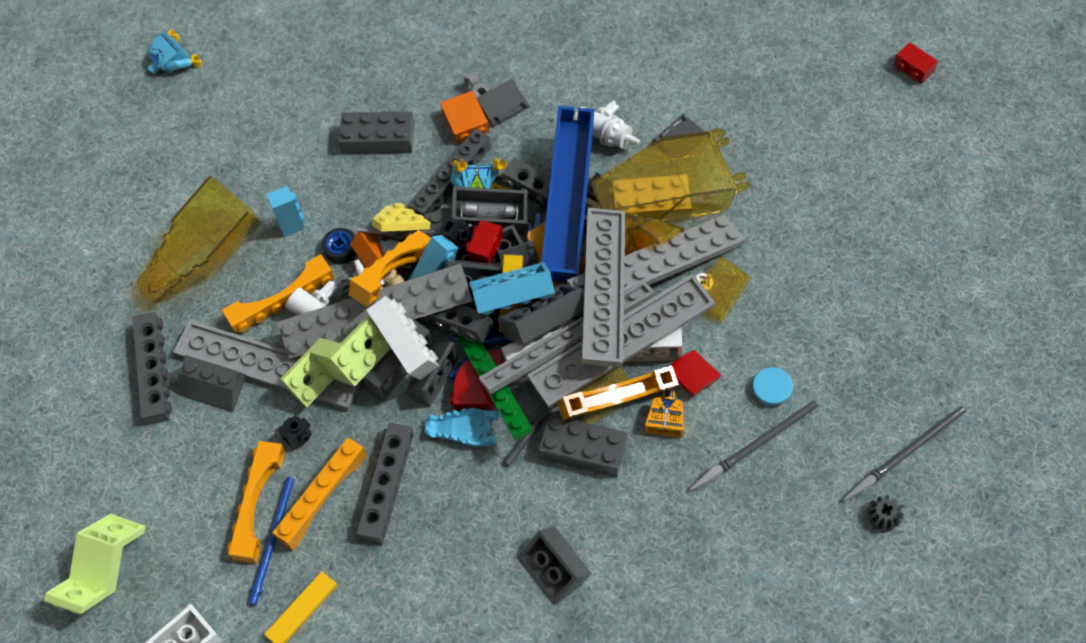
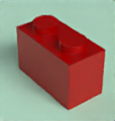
[894,42,938,84]
[465,220,503,264]

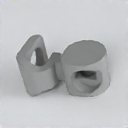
[463,70,488,98]

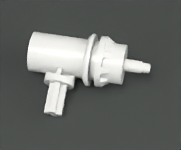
[574,101,641,148]
[285,281,337,315]

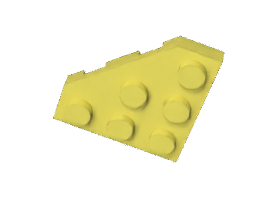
[372,203,431,232]

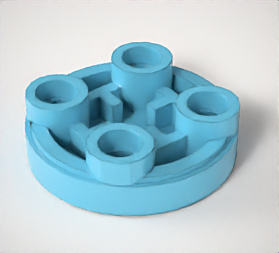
[752,367,793,407]

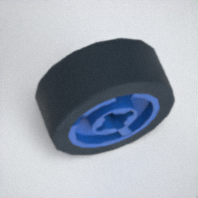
[322,228,357,264]

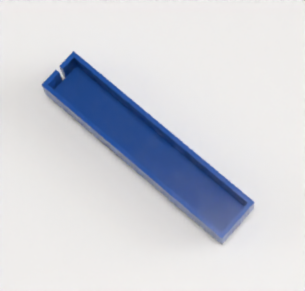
[541,106,595,283]

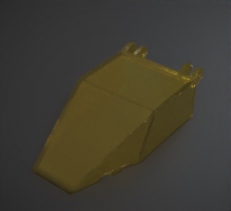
[591,128,751,221]

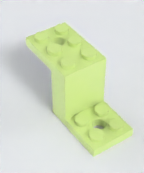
[280,315,391,407]
[44,514,146,614]

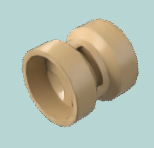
[382,269,404,287]

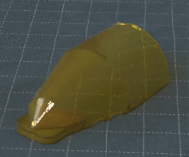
[137,175,263,303]

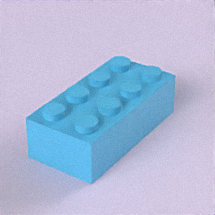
[469,262,555,314]

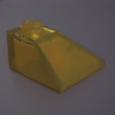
[627,218,685,249]

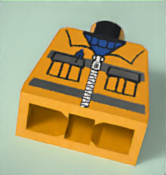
[645,390,684,438]

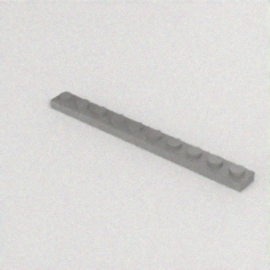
[479,281,656,395]

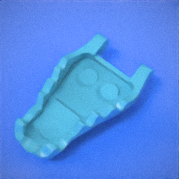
[425,408,499,447]

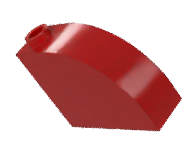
[450,350,503,412]

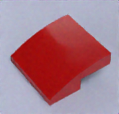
[670,350,722,398]

